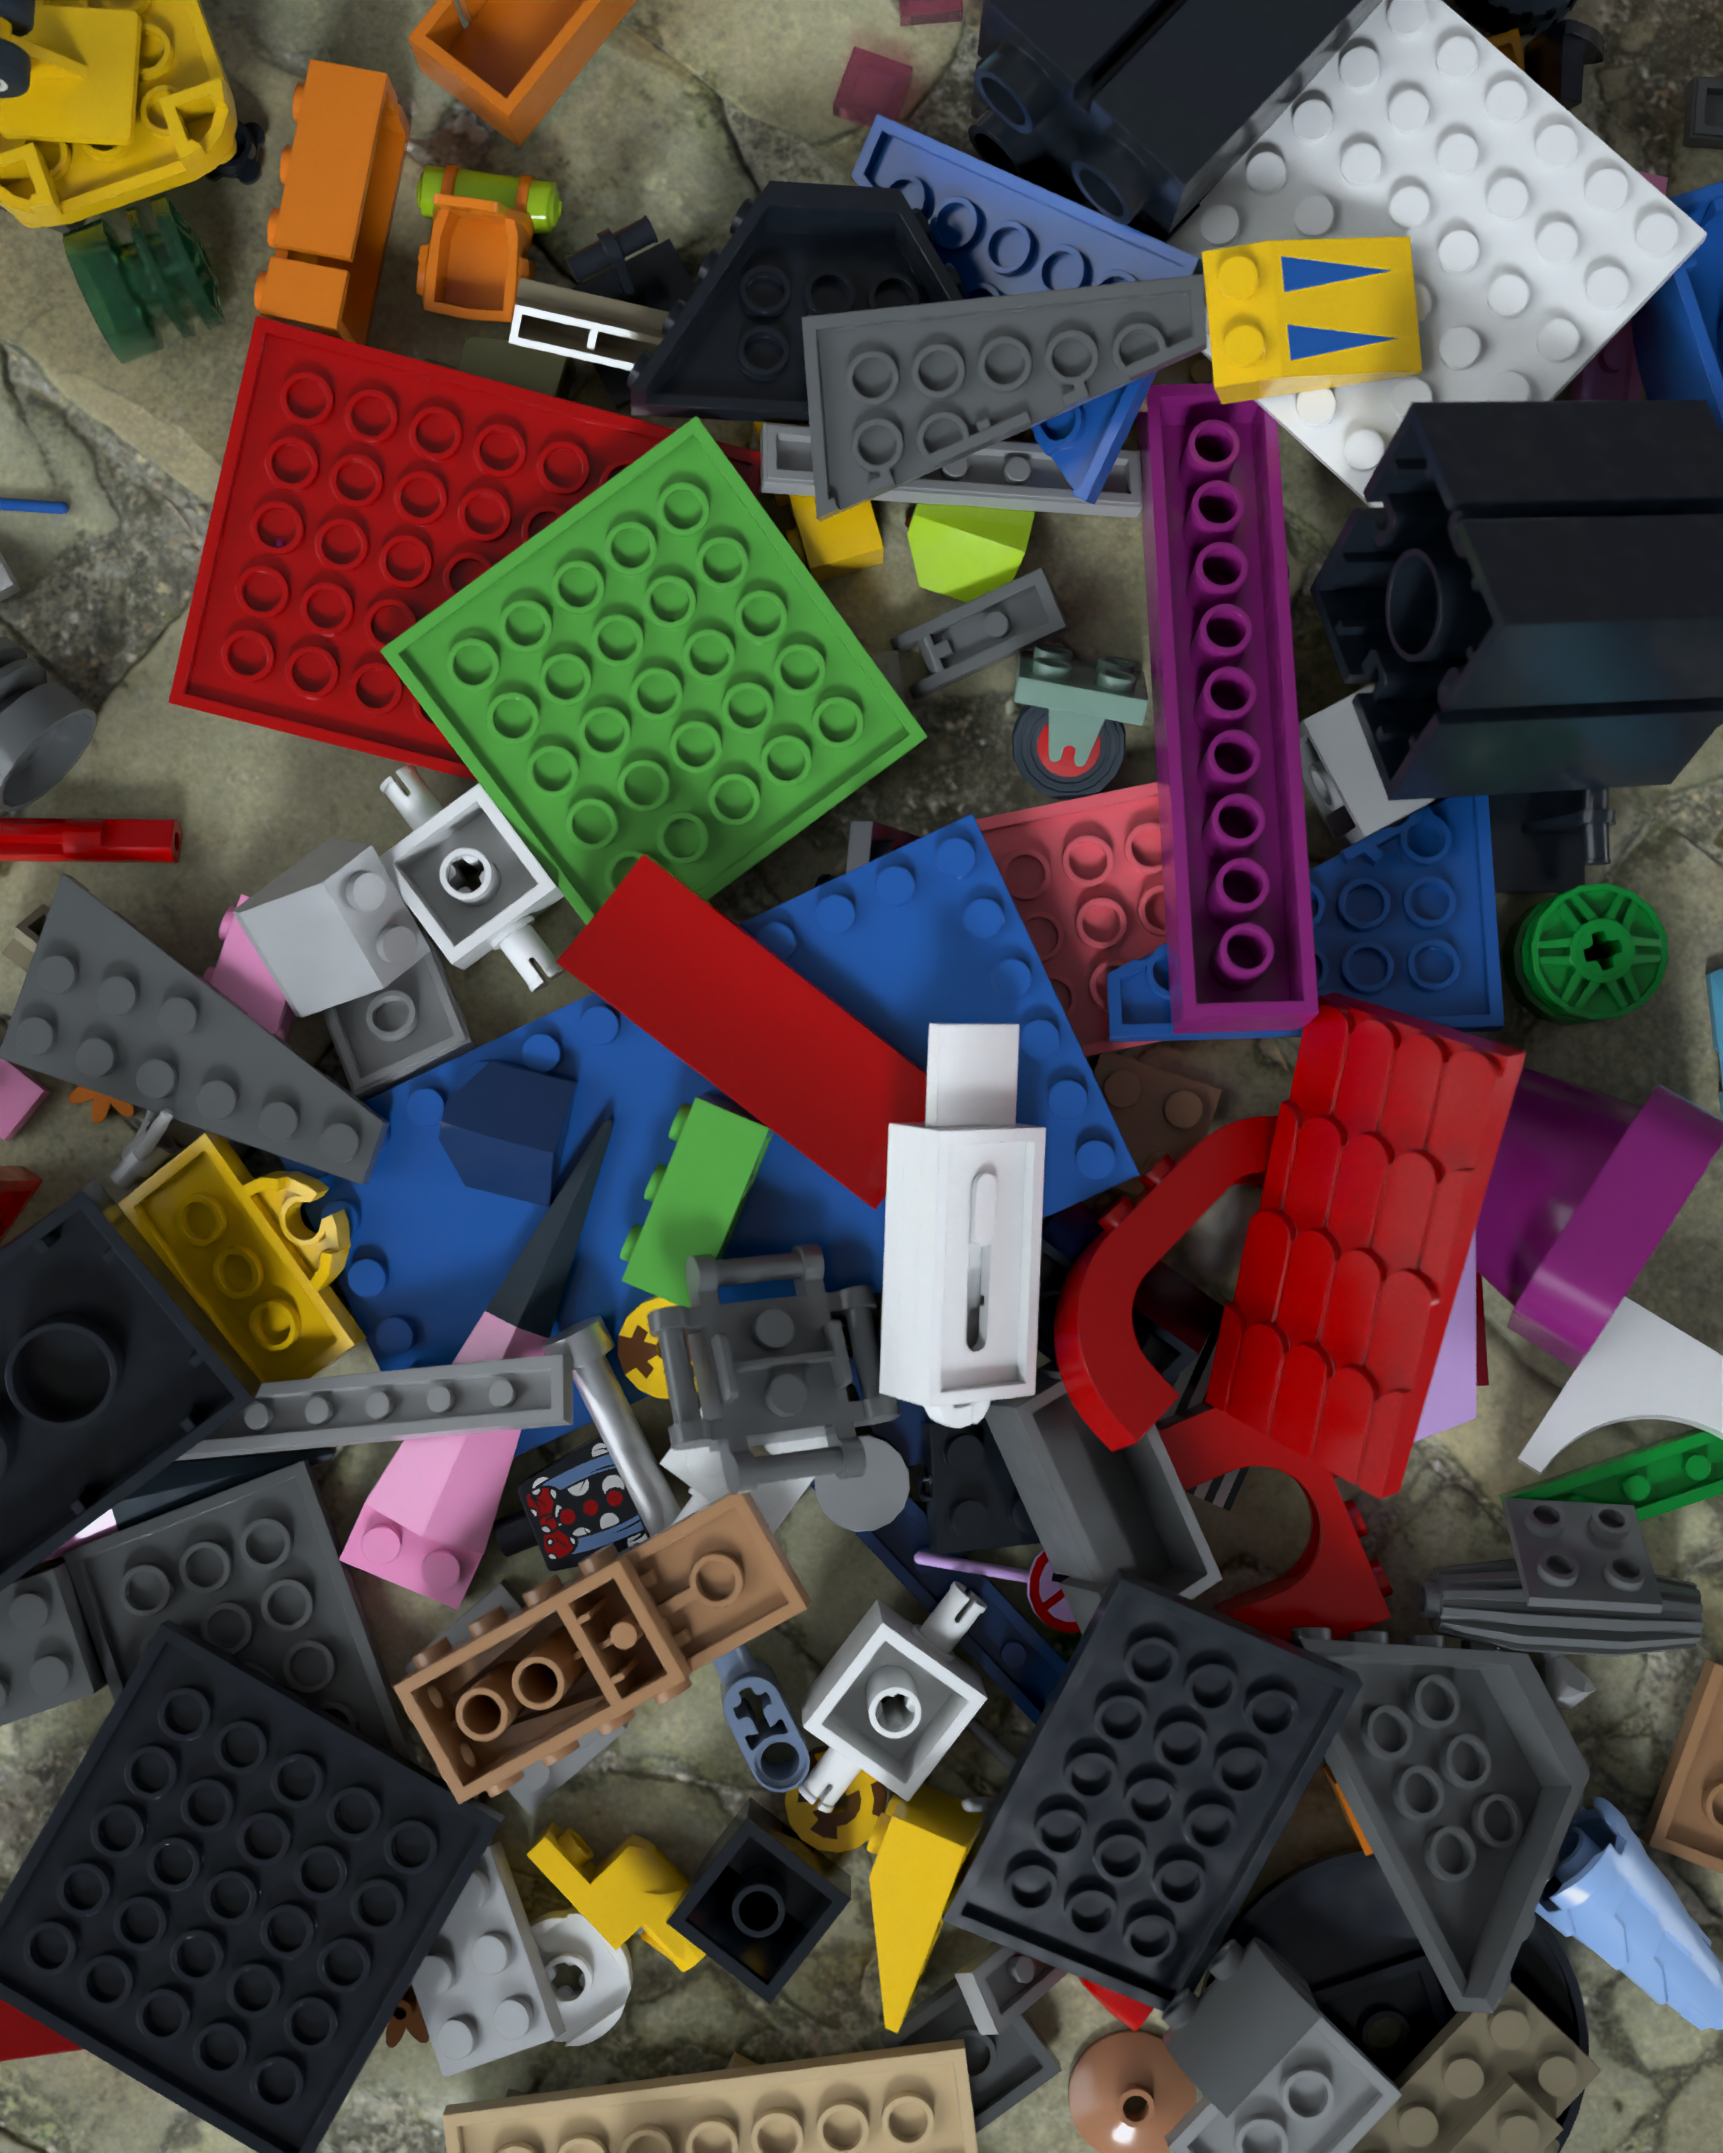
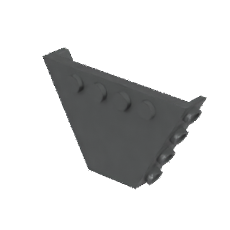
[1285,1627,1591,2013]

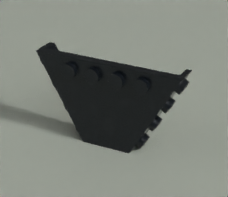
[627,181,1018,436]

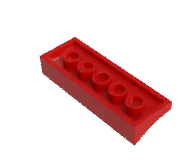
[556,854,927,1210]

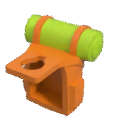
[416,163,562,323]

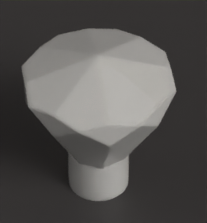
[1537,1652,1596,1710]

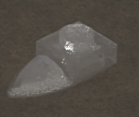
[1172,1185,1262,1288]

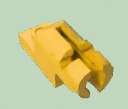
[526,1820,706,1972]

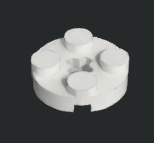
[529,1906,633,2046]

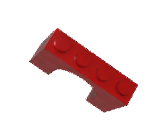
[1155,1402,1393,1640]

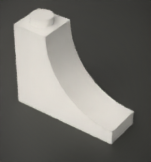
[1518,1296,1723,1476]

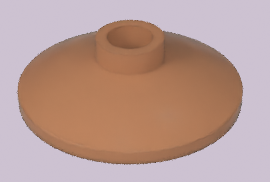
[1068,2029,1196,2153]

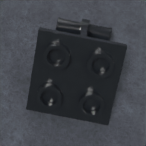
[565,215,696,410]
[1488,788,1616,894]

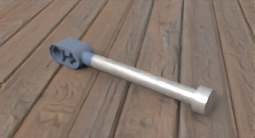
[542,1316,810,1792]

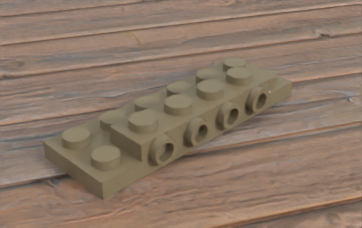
[1348,1982,1601,2153]

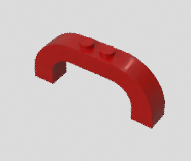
[1054,1116,1278,1452]

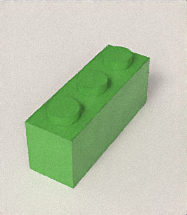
[620,1092,774,1308]

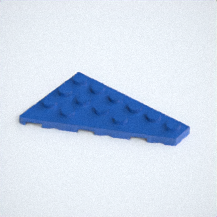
[851,114,1204,505]

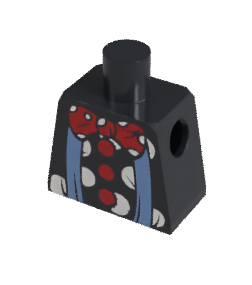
[493,1433,650,1571]

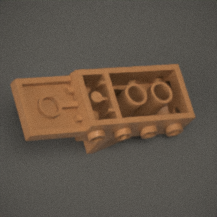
[393,1493,812,1804]

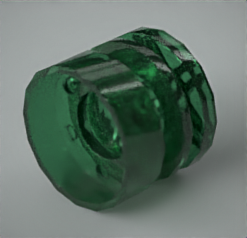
[63,193,226,364]

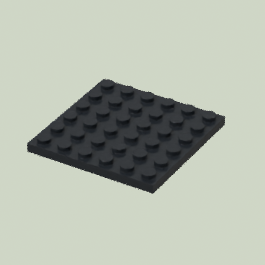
[0,1620,505,2153]

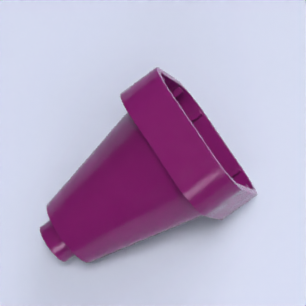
[1476,1067,1723,1370]

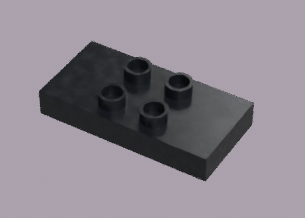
[0,1178,262,1592]

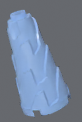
[1535,1796,1723,2031]

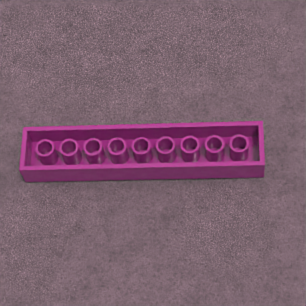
[1136,383,1319,1034]

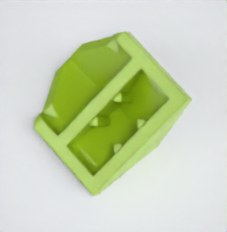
[907,503,1035,603]

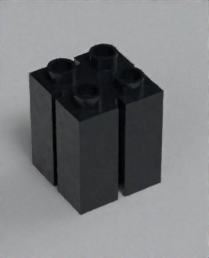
[968,0,1383,243]
[1310,400,1723,801]

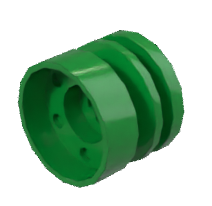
[1502,883,1669,1026]

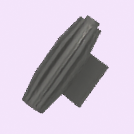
[1418,1498,1704,1657]

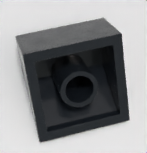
[666,1797,851,2004]

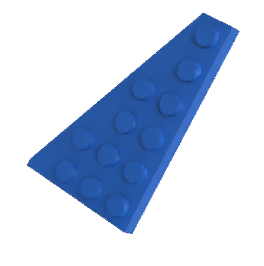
[1106,795,1504,1042]

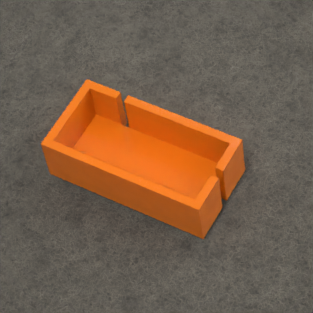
[407,0,637,148]
[254,59,411,346]

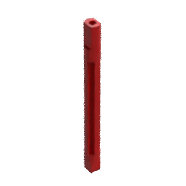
[0,818,183,863]

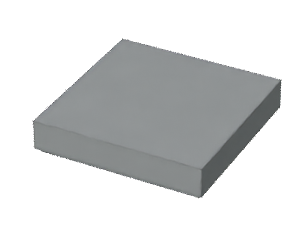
[321,936,477,1102]

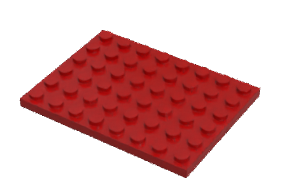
[168,316,760,781]

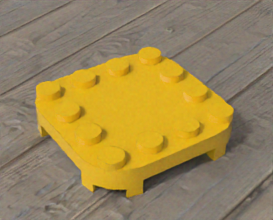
[0,0,238,228]

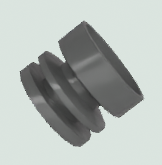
[0,637,97,812]

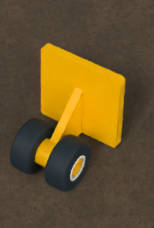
[0,0,142,146]

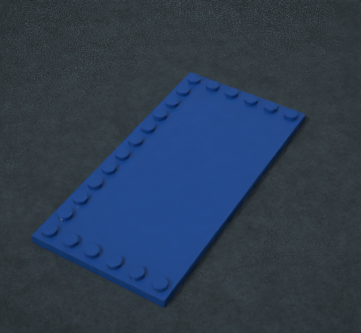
[279,814,1140,1458]

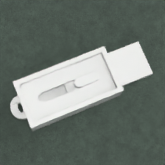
[879,1023,1046,1429]

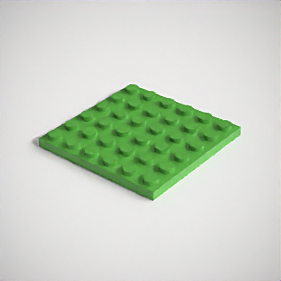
[380,416,928,925]

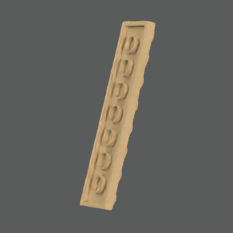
[442,2039,978,2153]

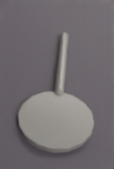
[814,1432,910,1532]

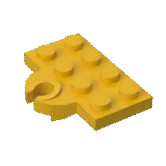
[118,1131,367,1383]

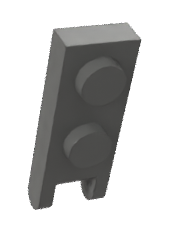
[890,567,1070,700]

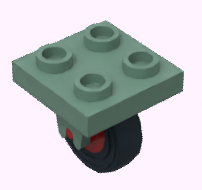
[1012,644,1148,800]

